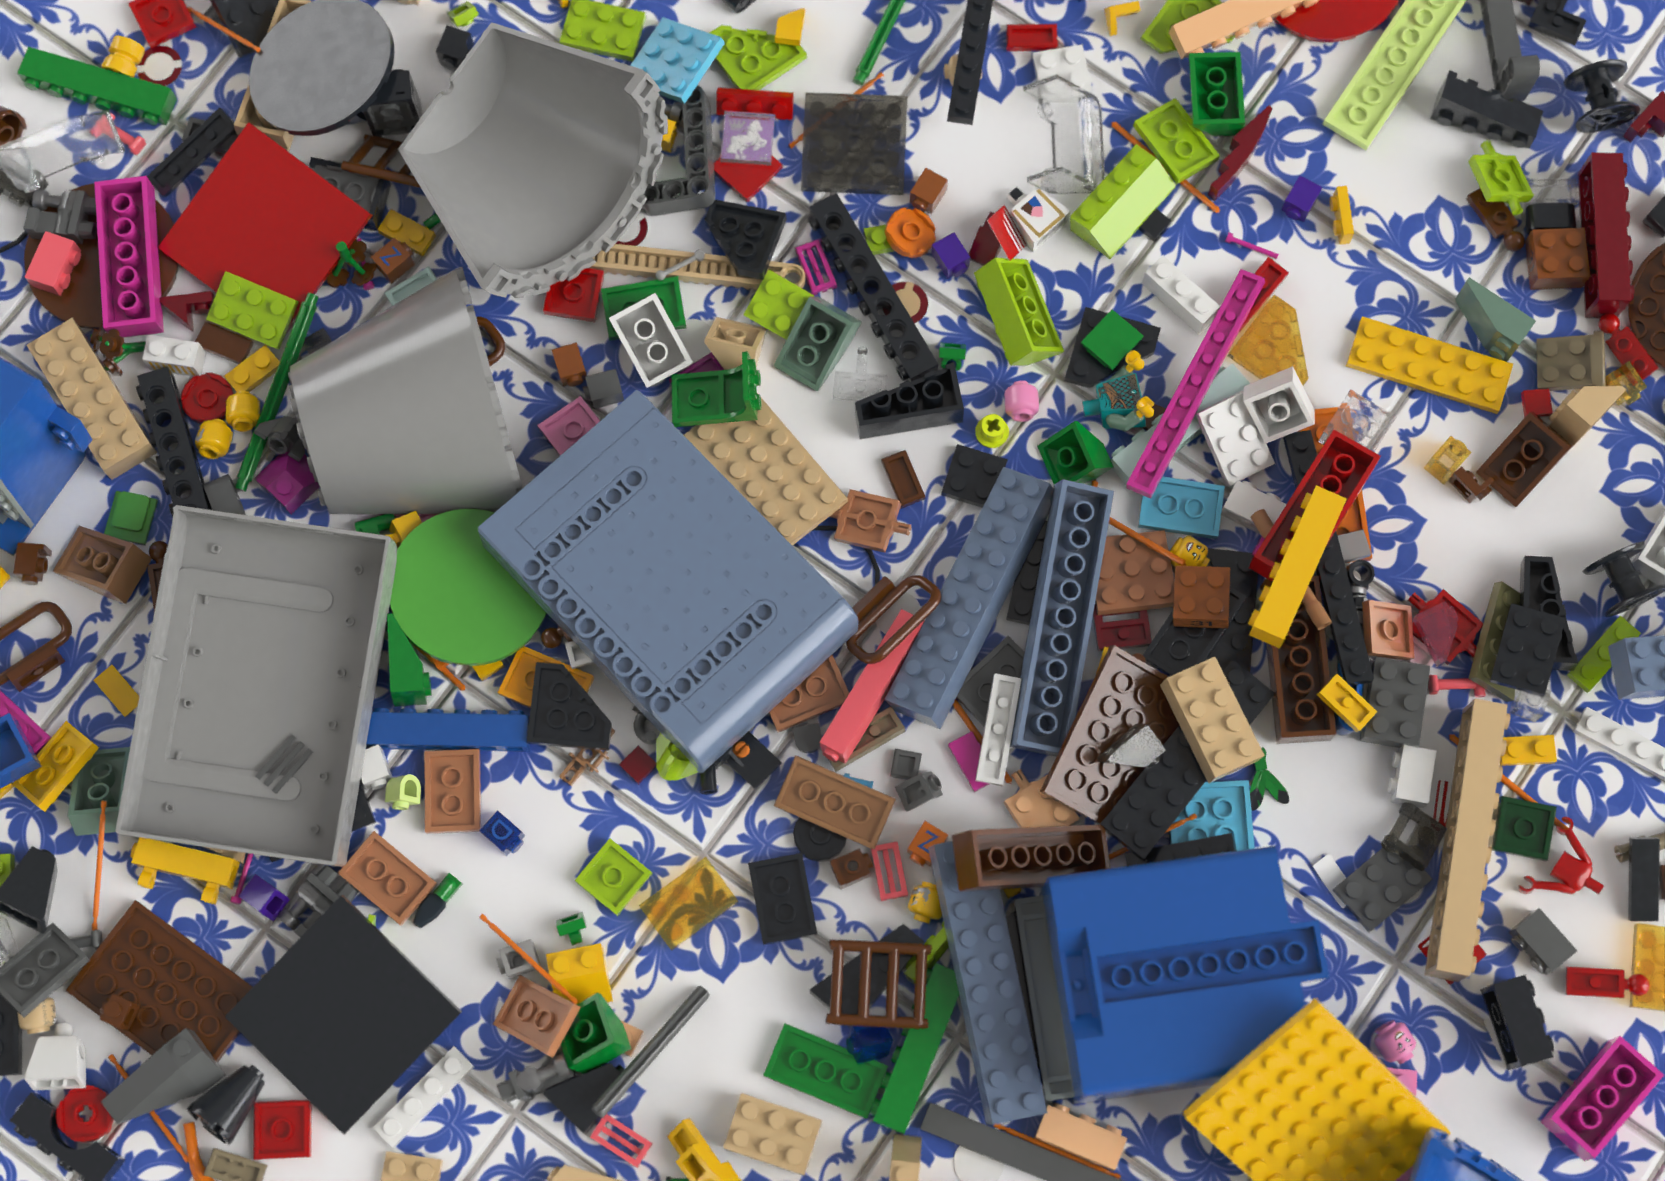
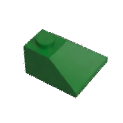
[1037,421,1114,484]

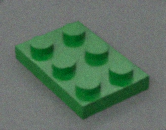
[601,276,687,341]

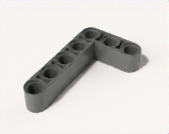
[1480,0,1540,101]
[642,85,716,216]

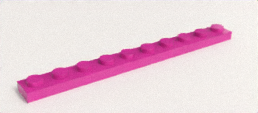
[1126,269,1265,499]

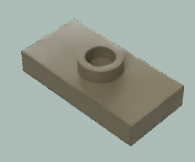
[204,1148,268,1181]

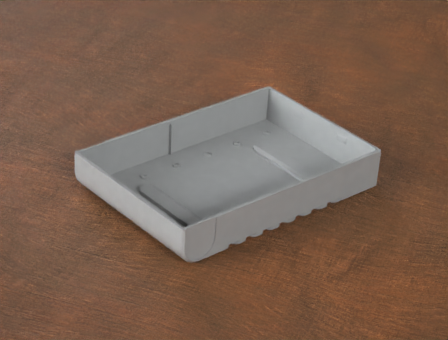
[116,505,397,867]

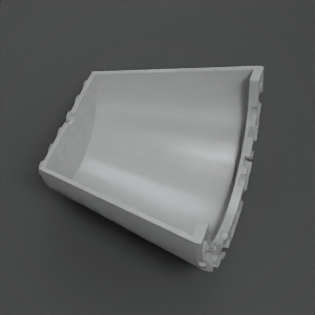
[398,22,668,298]
[288,267,523,514]

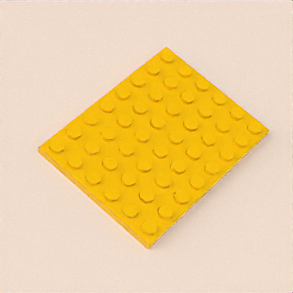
[1182,998,1451,1181]

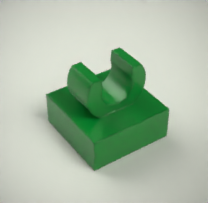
[939,342,966,370]
[556,912,586,946]

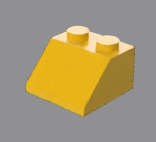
[546,943,613,1005]

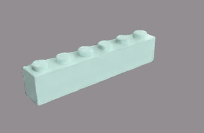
[1111,363,1251,485]

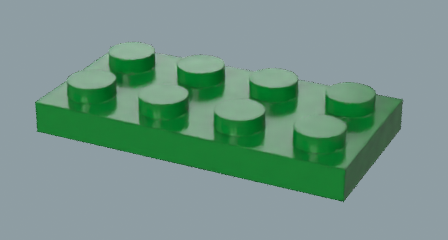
[763,1023,888,1119]

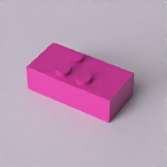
[1541,1036,1664,1161]

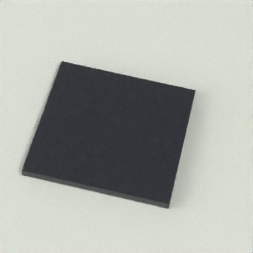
[225,895,462,1134]

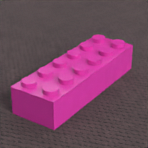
[94,176,164,337]

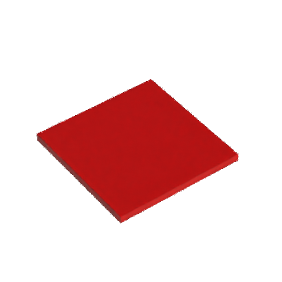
[157,122,373,334]

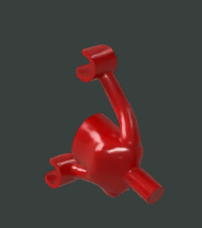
[1518,817,1604,895]

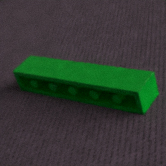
[17,46,177,126]
[870,963,959,1135]

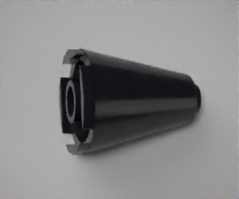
[187,1065,265,1145]

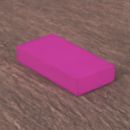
[948,731,989,793]

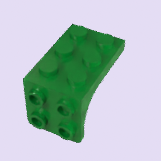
[672,351,762,427]

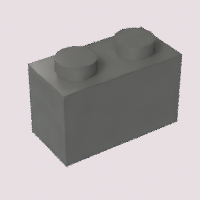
[1508,908,1577,975]

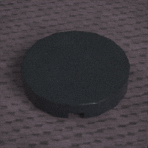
[793,817,847,862]

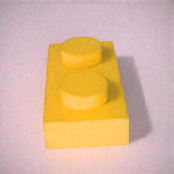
[1329,186,1354,244]
[377,209,436,257]
[224,344,280,392]
[1316,674,1377,733]
[1500,735,1557,766]

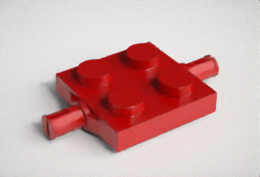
[1407,589,1483,665]

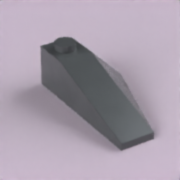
[101,1028,226,1124]

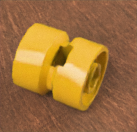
[101,35,145,77]

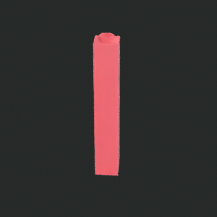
[819,609,925,764]

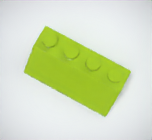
[1070,144,1176,259]
[974,258,1065,366]

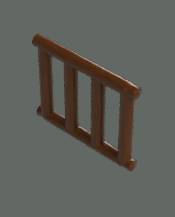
[341,134,421,188]
[825,940,932,1029]

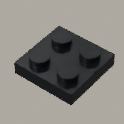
[941,444,1008,508]

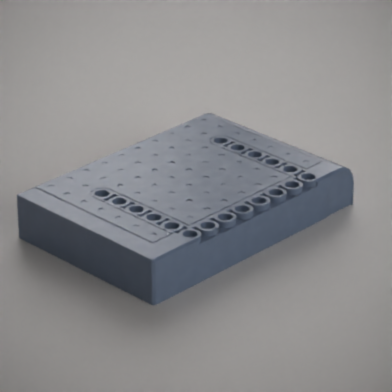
[478,390,858,773]

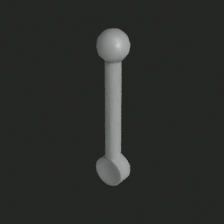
[655,250,705,281]

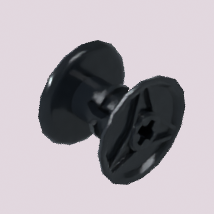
[1563,59,1640,133]
[1582,541,1665,618]

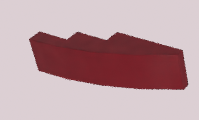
[1207,105,1273,201]

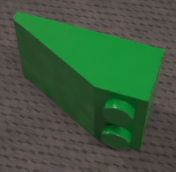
[387,613,432,707]

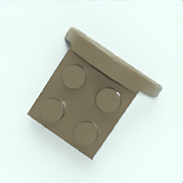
[1536,330,1606,391]

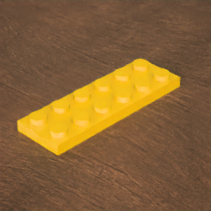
[1346,316,1513,414]

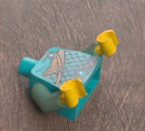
[1082,350,1154,431]

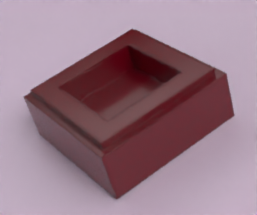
[619,745,656,784]

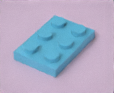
[1138,477,1225,539]

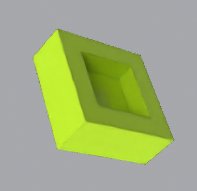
[447,1,479,27]
[864,225,894,255]

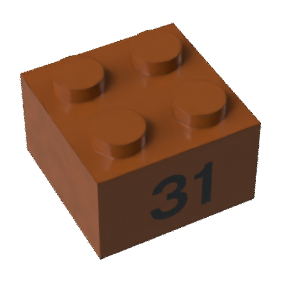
[1525,228,1590,290]
[1173,566,1230,628]

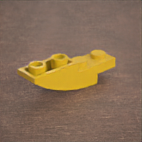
[667,1118,741,1181]

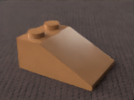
[53,526,152,604]

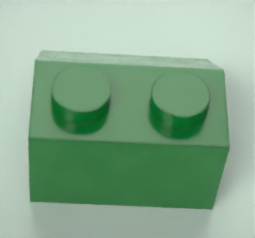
[561,993,632,1074]

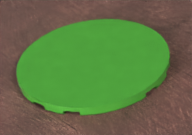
[390,509,546,666]

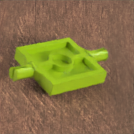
[1468,140,1534,215]

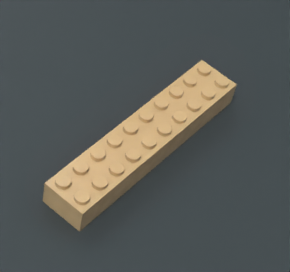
[1424,698,1510,982]

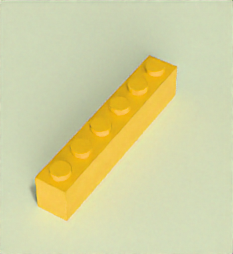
[1248,485,1347,649]

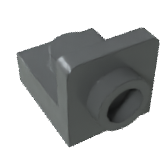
[895,771,943,812]

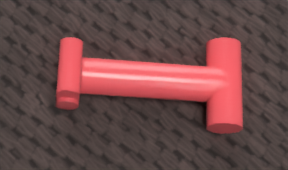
[92,111,146,156]
[1428,675,1486,698]

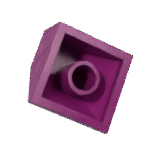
[254,451,320,514]

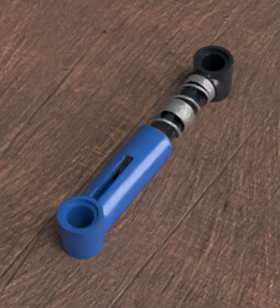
[1334,560,1375,736]

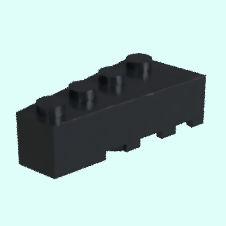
[1430,70,1543,148]
[855,362,964,439]
[1520,556,1578,671]
[809,924,925,1030]

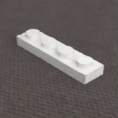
[975,673,1022,786]
[1573,707,1665,781]
[373,1047,475,1148]

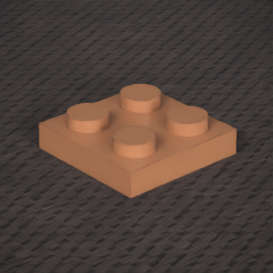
[1362,600,1414,661]

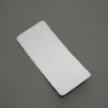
[1313,854,1346,908]

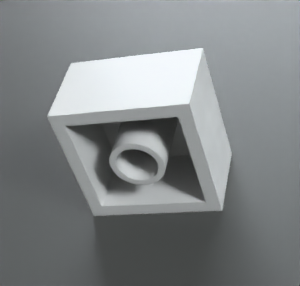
[1243,366,1315,444]

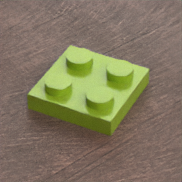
[743,269,815,340]
[574,838,653,916]

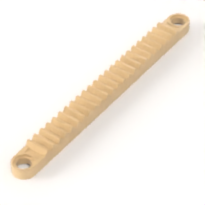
[590,244,805,291]

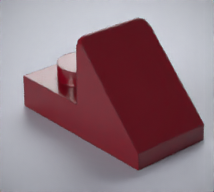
[1623,91,1665,143]
[969,211,1002,266]
[159,291,215,332]

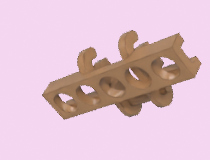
[559,728,615,787]

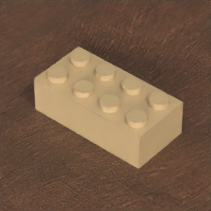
[1160,657,1265,783]

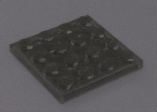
[801,92,907,195]

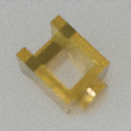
[1606,361,1647,406]
[1424,436,1472,485]

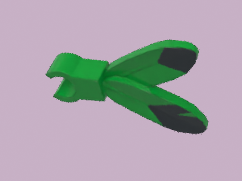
[1250,747,1289,811]

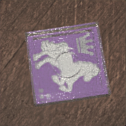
[720,111,776,165]

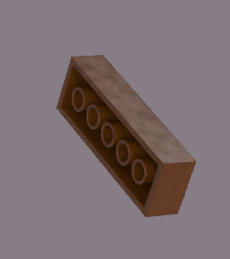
[1260,576,1336,744]
[952,824,1111,892]

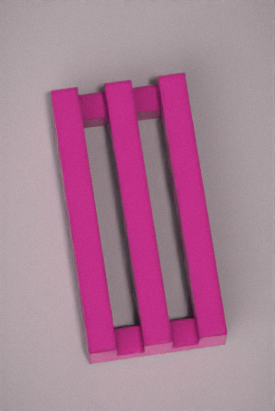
[795,239,837,295]

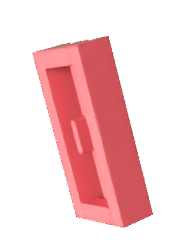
[871,841,908,902]
[590,1114,653,1168]

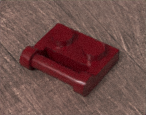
[1092,604,1152,652]

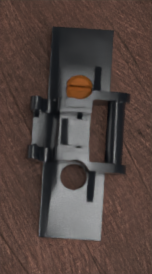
[713,726,782,790]

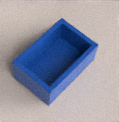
[0,713,41,789]

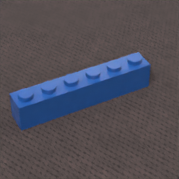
[366,708,530,752]

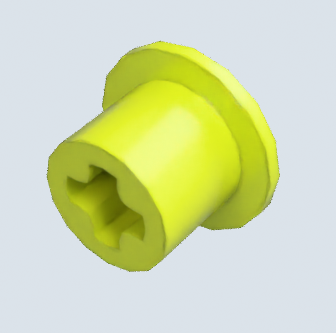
[975,414,1009,448]

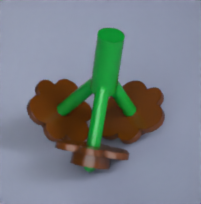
[326,238,377,288]
[90,323,146,376]

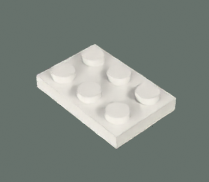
[1195,391,1275,486]

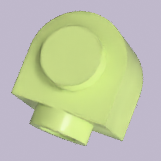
[385,774,421,810]

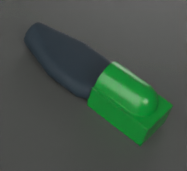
[413,873,463,928]

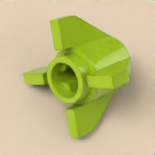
[656,733,699,781]

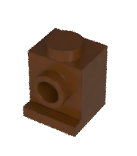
[13,542,52,585]
[830,848,874,889]
[99,994,141,1031]

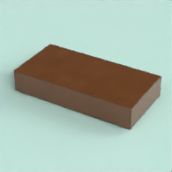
[195,321,254,364]
[881,450,925,509]

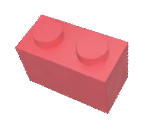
[25,231,81,296]

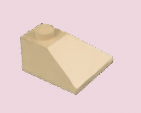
[704,317,767,370]

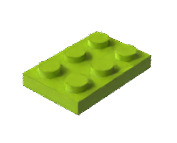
[559,0,646,62]
[1133,98,1220,184]
[206,271,299,350]

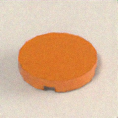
[885,207,936,258]

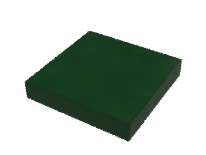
[1492,796,1557,861]

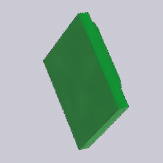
[1081,309,1144,370]

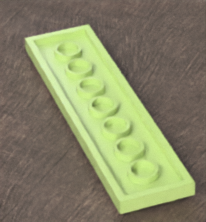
[1322,0,1467,150]

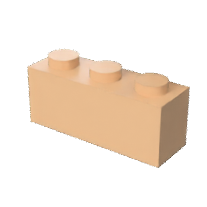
[1034,1103,1127,1171]

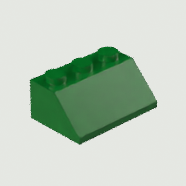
[1189,52,1245,137]

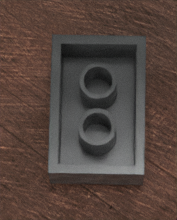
[1360,657,1430,748]

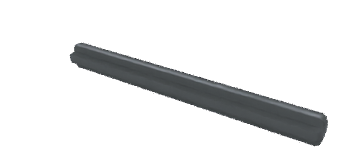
[592,986,709,1118]

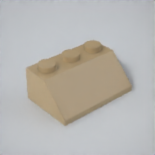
[1548,386,1627,448]

